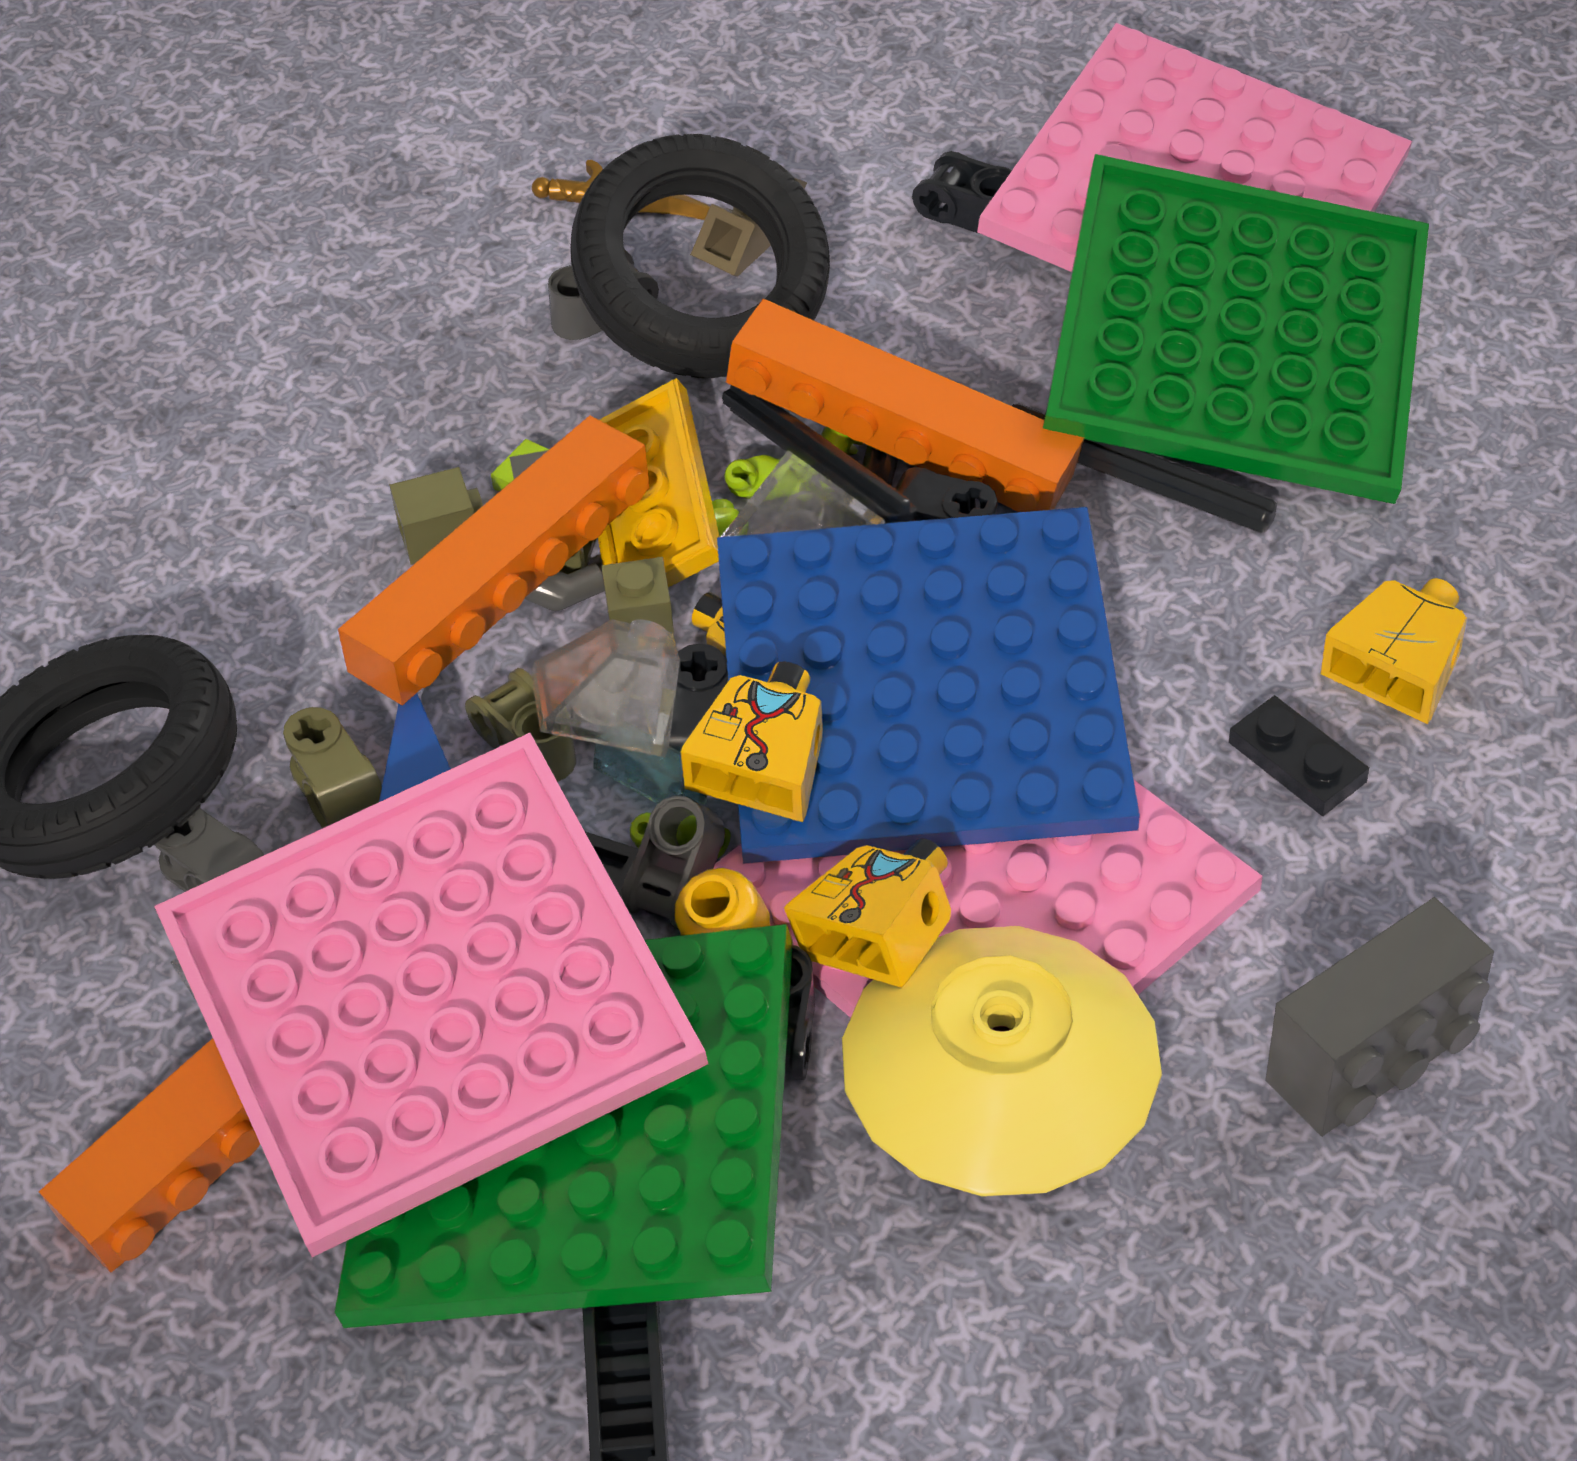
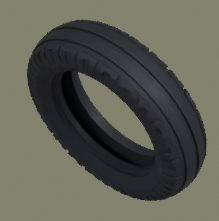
[570,134,830,378]
[0,634,237,879]

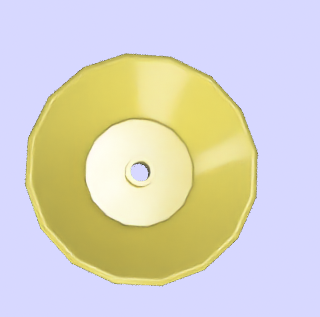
[842,926,1162,1197]

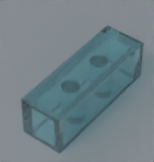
[593,722,707,805]

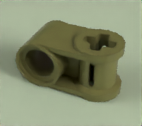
[465,668,576,782]
[283,707,382,828]

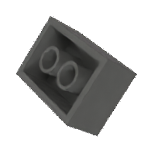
[1265,897,1494,1137]

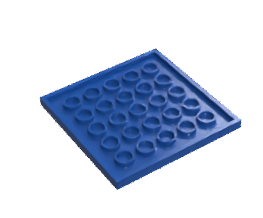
[717,507,1140,864]

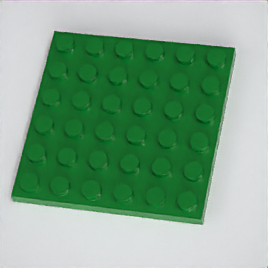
[1043,154,1429,504]
[334,924,793,1328]

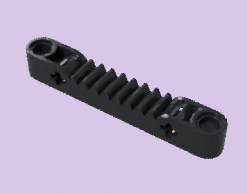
[582,1302,670,1461]

